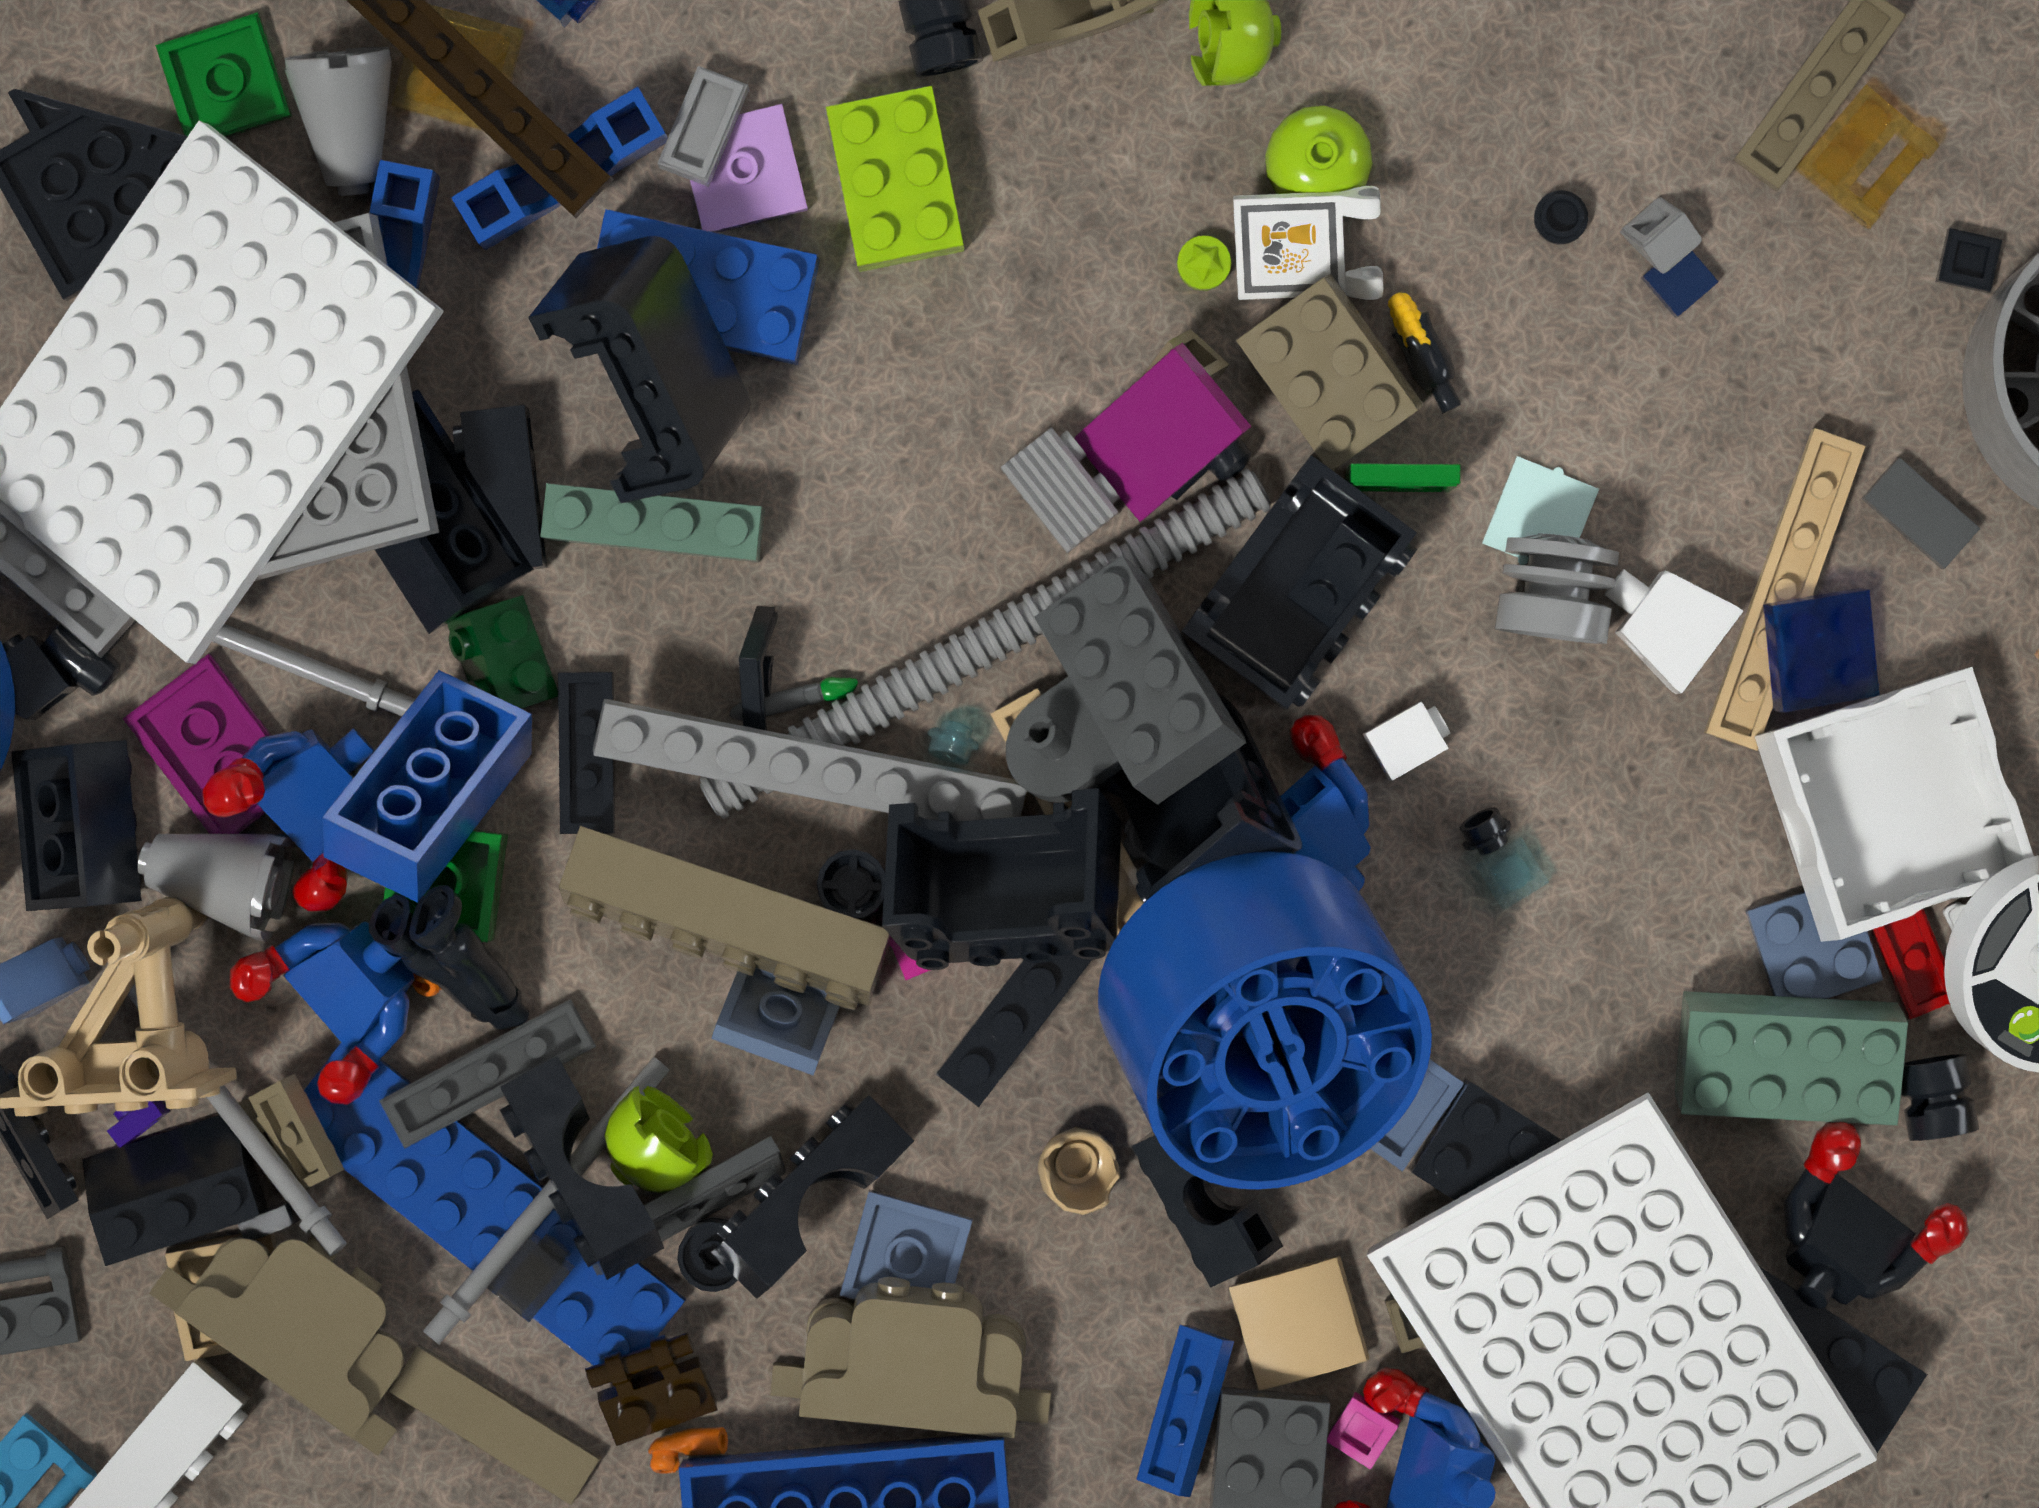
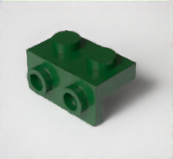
[448,595,558,709]

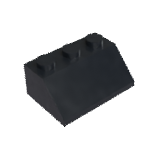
[11,740,142,911]
[82,1115,268,1266]

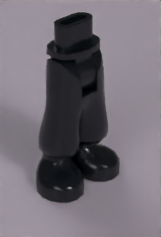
[369,885,529,1030]

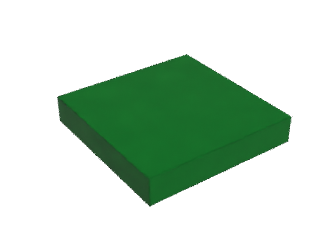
[155,12,293,138]
[1344,464,1460,493]

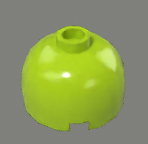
[1189,0,1281,86]
[1265,105,1373,194]
[604,1086,713,1193]

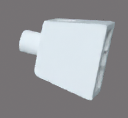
[1604,569,1743,694]

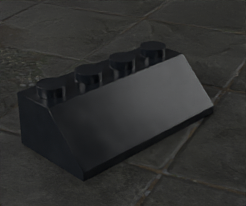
[374,389,534,634]

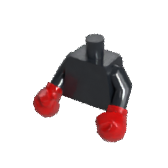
[1784,1122,1969,1309]

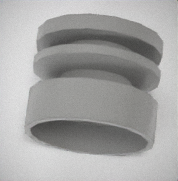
[1495,533,1619,644]

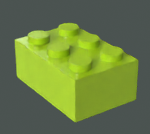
[826,86,964,272]

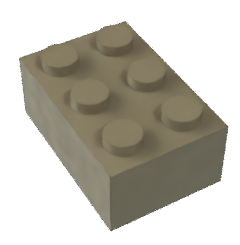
[1236,274,1424,471]

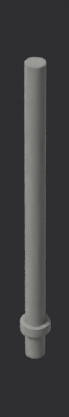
[212,624,416,716]
[127,984,347,1257]
[423,1057,670,1345]

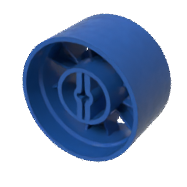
[1098,852,1432,1190]

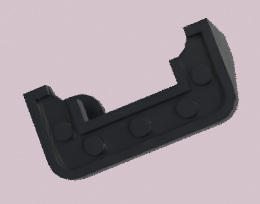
[1096,692,1302,903]

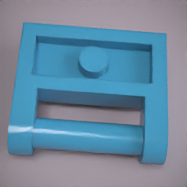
[0,1413,97,1508]

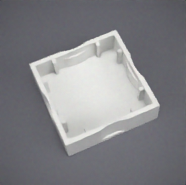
[1755,667,2034,942]

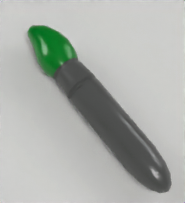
[729,677,858,721]

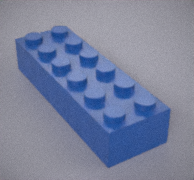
[679,1434,1010,1508]

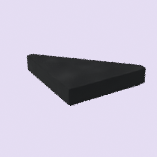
[739,606,778,731]

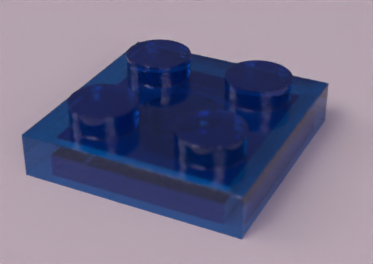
[1763,588,1880,713]

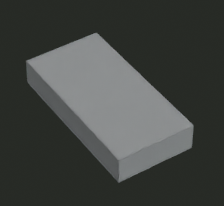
[657,66,750,187]

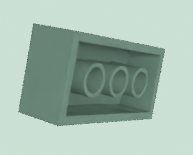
[1675,991,1908,1126]

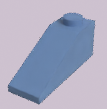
[0,937,90,1024]

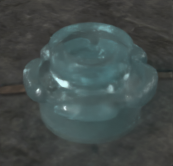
[927,721,979,765]

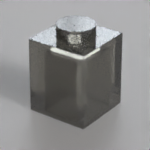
[487,1233,575,1322]

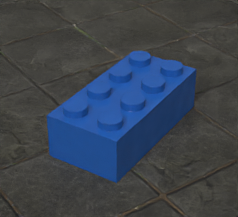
[597,209,820,365]
[322,670,532,903]

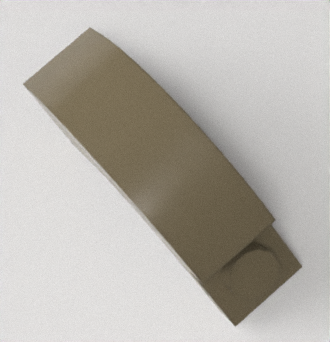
[978,0,1169,62]

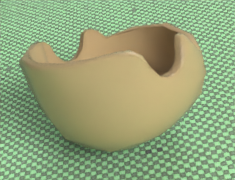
[1038,1127,1120,1215]

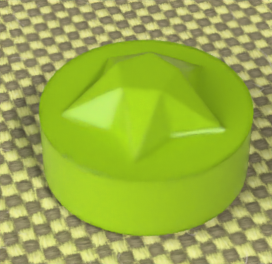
[1177,236,1231,291]

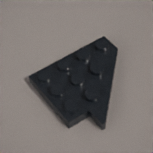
[0,89,188,301]

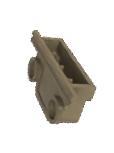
[149,1235,404,1456]
[770,1277,1051,1439]

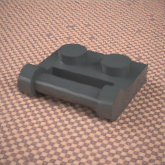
[0,1246,82,1355]

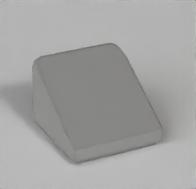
[1620,197,1702,273]

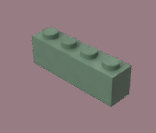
[541,483,765,563]

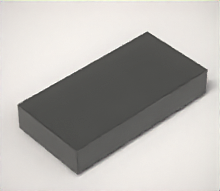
[1861,457,1980,569]

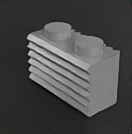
[1001,427,1120,554]

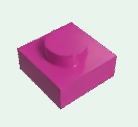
[1327,1392,1401,1470]

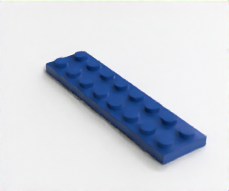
[304,1043,686,1366]

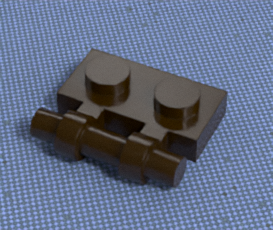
[585,1332,718,1446]

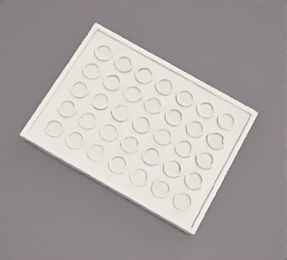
[0,121,444,664]
[1367,1092,1877,1508]

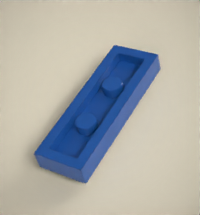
[1136,1325,1234,1497]

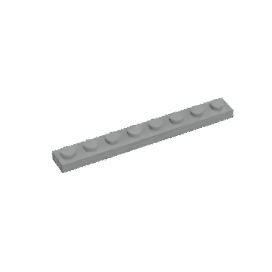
[593,699,1027,821]

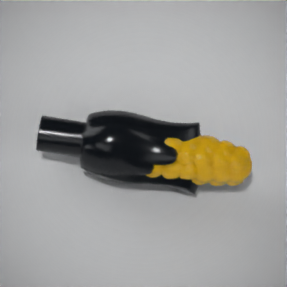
[1388,292,1461,414]

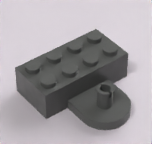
[1006,555,1246,805]

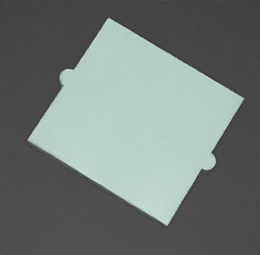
[1482,456,1599,565]

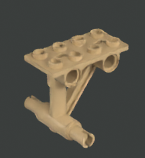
[0,897,237,1116]

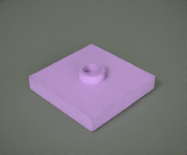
[690,104,808,233]

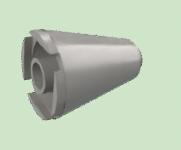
[284,47,392,196]
[138,834,294,942]

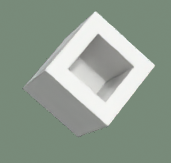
[1362,702,1451,781]

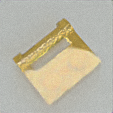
[1794,84,1939,229]

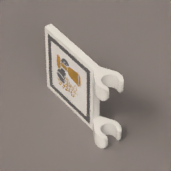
[1233,186,1383,300]

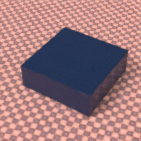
[1641,251,1719,318]

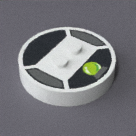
[1944,855,2039,1072]

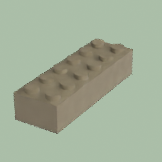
[558,826,890,1010]

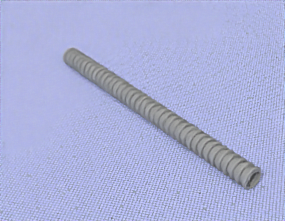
[700,468,1271,819]

